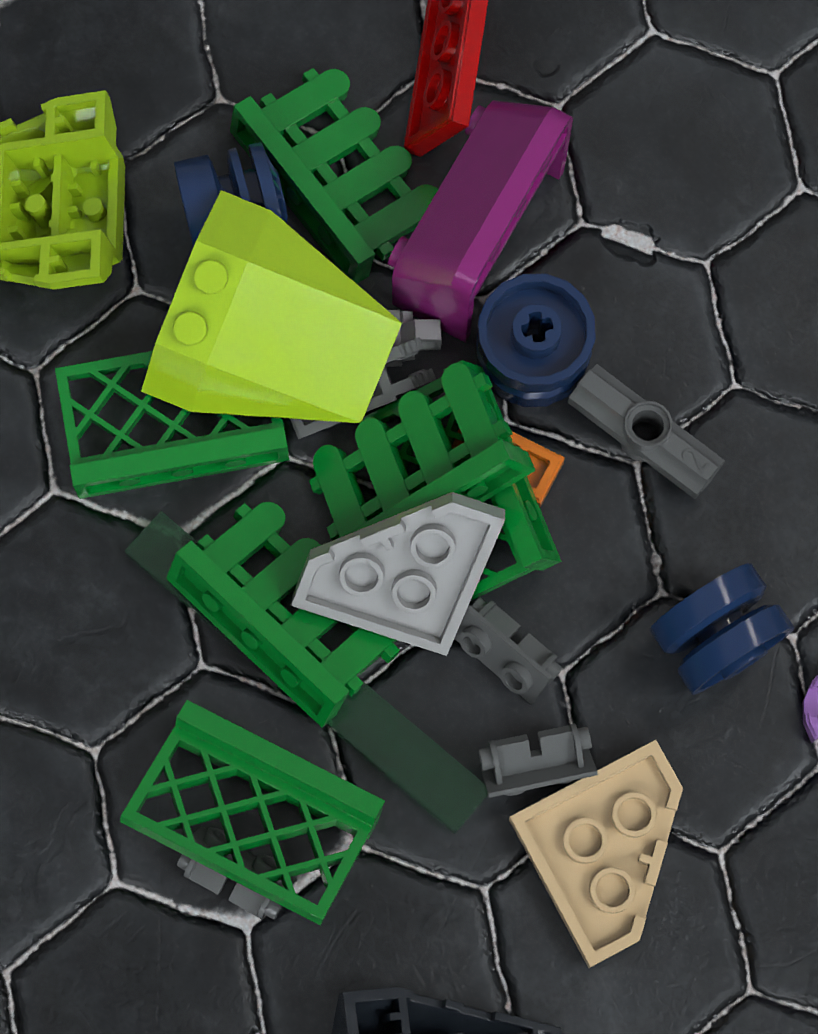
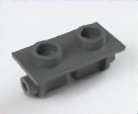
[454,597,563,705]
[478,723,598,798]
[177,826,298,920]

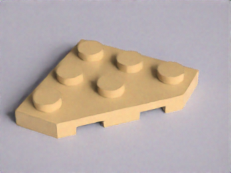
[509,740,683,968]

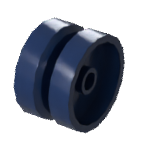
[476,273,596,407]
[650,563,795,695]

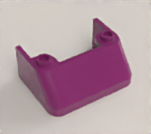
[388,100,573,343]

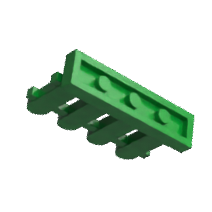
[230,68,438,284]
[309,363,536,540]
[166,502,400,728]

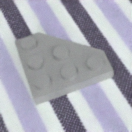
[291,492,505,656]

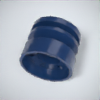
[173,142,288,247]

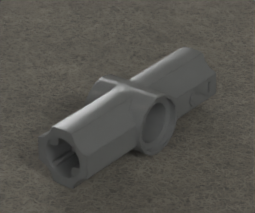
[568,364,725,499]

